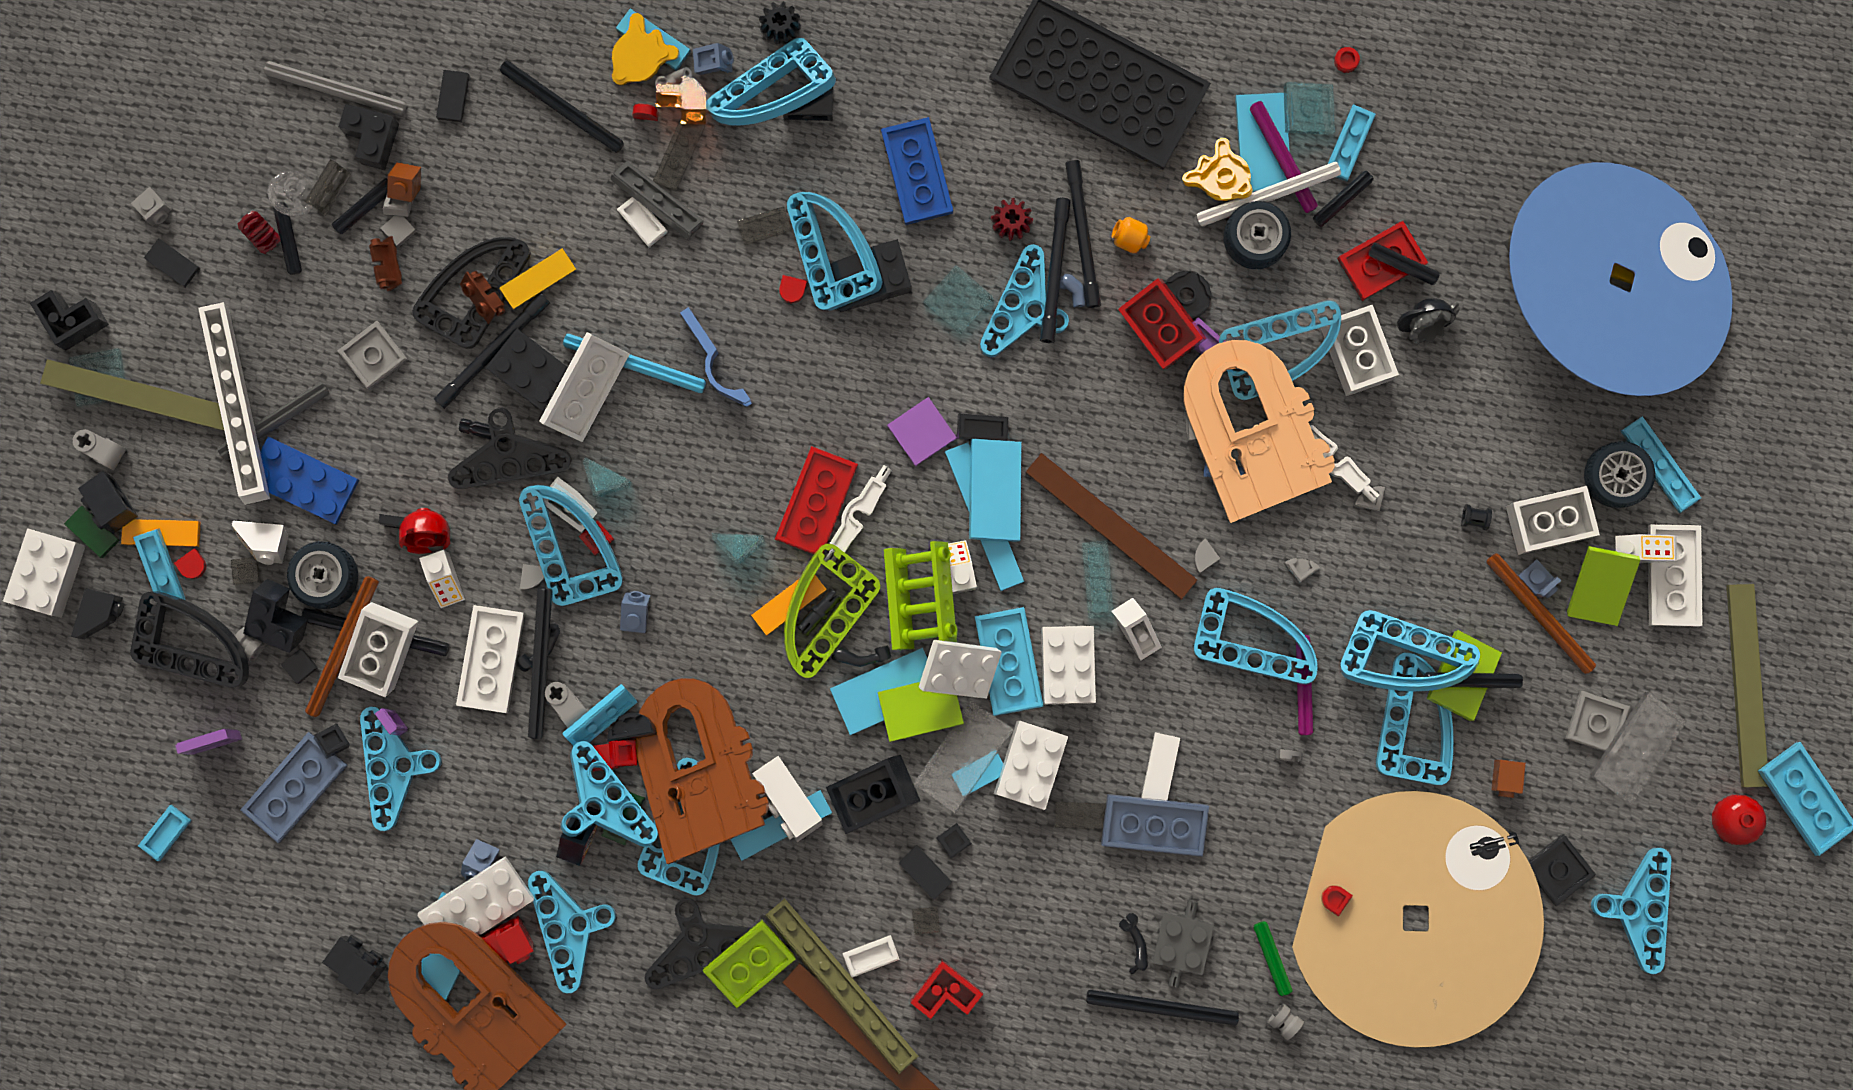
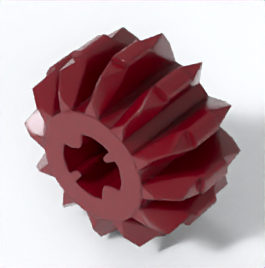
[991,198,1033,241]
[237,211,281,254]

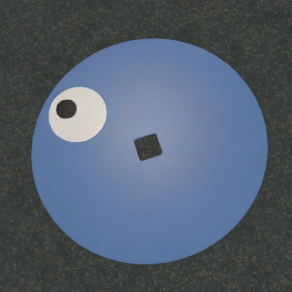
[1509,162,1732,396]

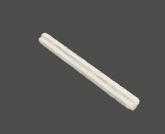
[1197,162,1341,226]

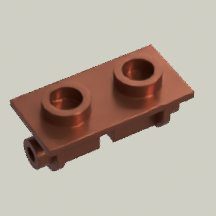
[369,236,402,291]
[460,271,506,324]

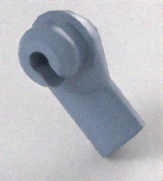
[1060,274,1085,307]

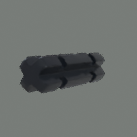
[459,418,507,443]
[1470,832,1519,856]

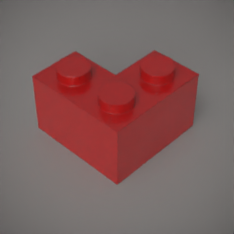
[479,915,533,964]
[910,960,983,1019]

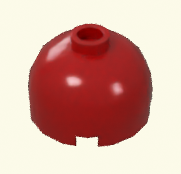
[399,508,450,554]
[1712,795,1766,845]

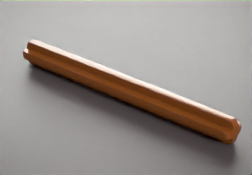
[1486,553,1596,674]
[305,576,379,717]

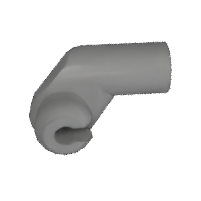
[655,67,692,93]

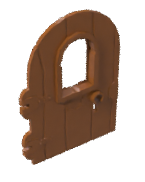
[634,678,769,864]
[388,922,567,1090]

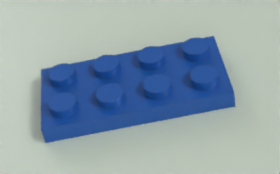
[881,117,953,225]
[260,437,359,525]

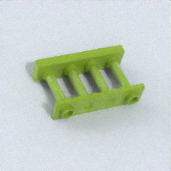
[884,541,958,650]

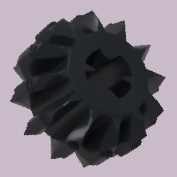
[759,1,801,45]

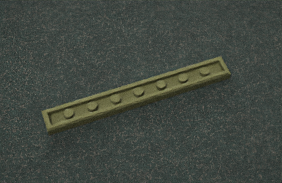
[40,359,224,431]
[1726,584,1768,787]
[765,898,919,1074]

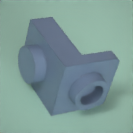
[620,591,650,633]
[461,839,500,881]

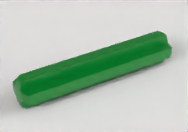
[1253,921,1293,996]

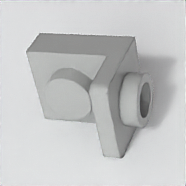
[131,187,171,226]

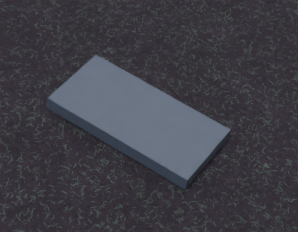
[240,732,348,843]
[1101,794,1209,857]

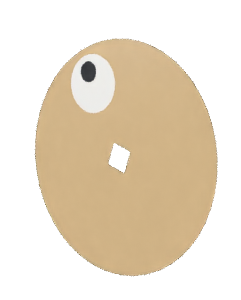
[1292,791,1544,1047]

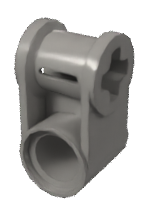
[72,429,126,470]
[545,682,588,728]

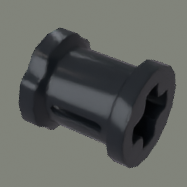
[1461,504,1492,531]

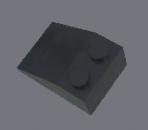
[830,239,912,312]
[826,754,920,834]

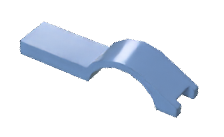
[680,307,752,407]

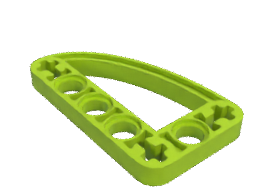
[784,544,880,678]

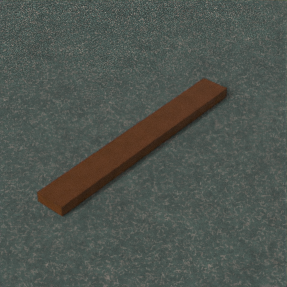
[1025,453,1197,600]
[782,963,941,1090]

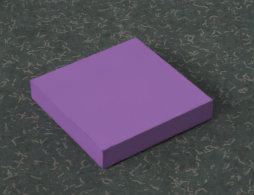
[887,397,957,467]
[175,729,242,755]

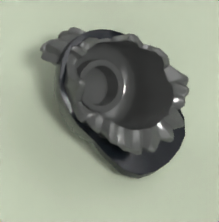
[1397,298,1460,345]

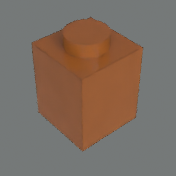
[387,162,421,202]
[1492,760,1526,798]

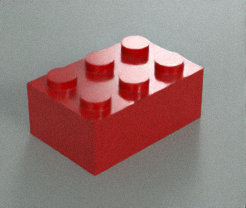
[1118,278,1207,369]

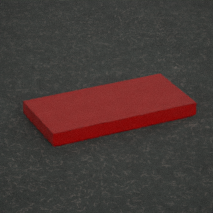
[775,446,858,555]

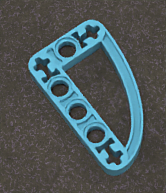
[706,38,836,125]
[787,192,882,311]
[1219,300,1341,400]
[519,485,623,606]
[1194,588,1317,685]
[1341,610,1480,691]
[1376,653,1454,785]
[638,758,720,895]

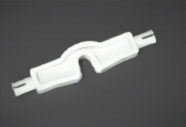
[1310,425,1380,503]
[824,465,892,562]

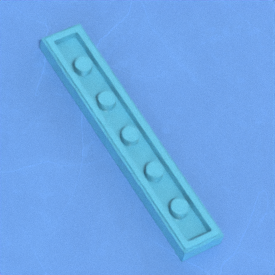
[945,442,1024,591]

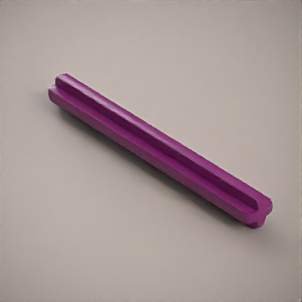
[1250,101,1318,213]

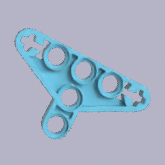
[980,244,1069,357]
[360,707,442,831]
[561,741,658,847]
[1591,848,1671,974]
[528,871,616,993]

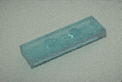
[1082,541,1114,619]

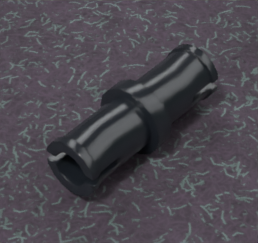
[796,588,841,636]

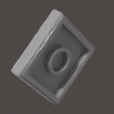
[337,321,408,390]
[1565,691,1630,755]

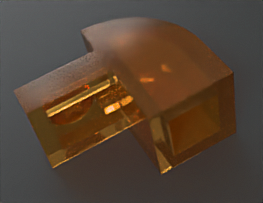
[656,76,706,124]

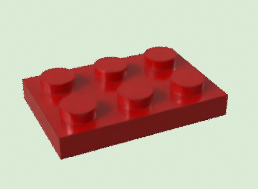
[1337,221,1428,301]

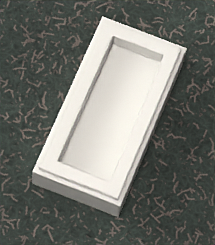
[617,197,668,248]
[843,935,900,978]

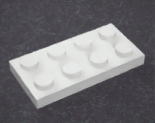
[540,332,630,442]
[1648,524,1702,627]
[456,605,525,713]
[417,856,534,936]

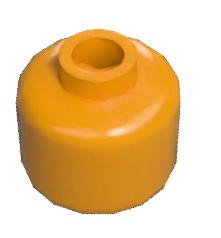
[1111,217,1150,253]

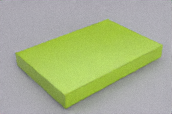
[1567,546,1640,626]
[1426,630,1502,721]
[878,682,964,742]
[703,920,796,1008]

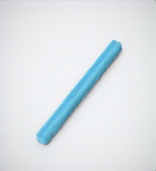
[563,334,706,393]

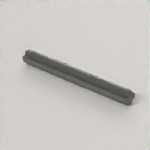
[217,382,329,460]

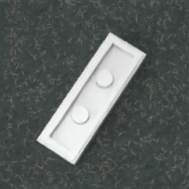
[1141,732,1180,800]

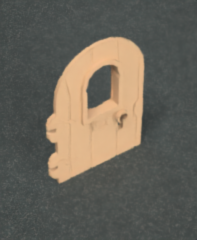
[1183,340,1335,523]

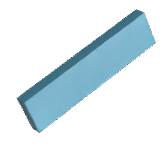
[1621,416,1701,513]
[730,790,832,861]

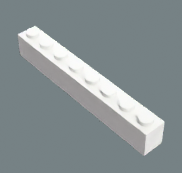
[198,302,270,505]

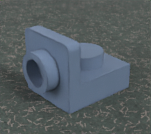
[693,43,733,75]
[1518,559,1561,599]

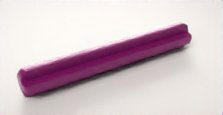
[1296,635,1313,736]

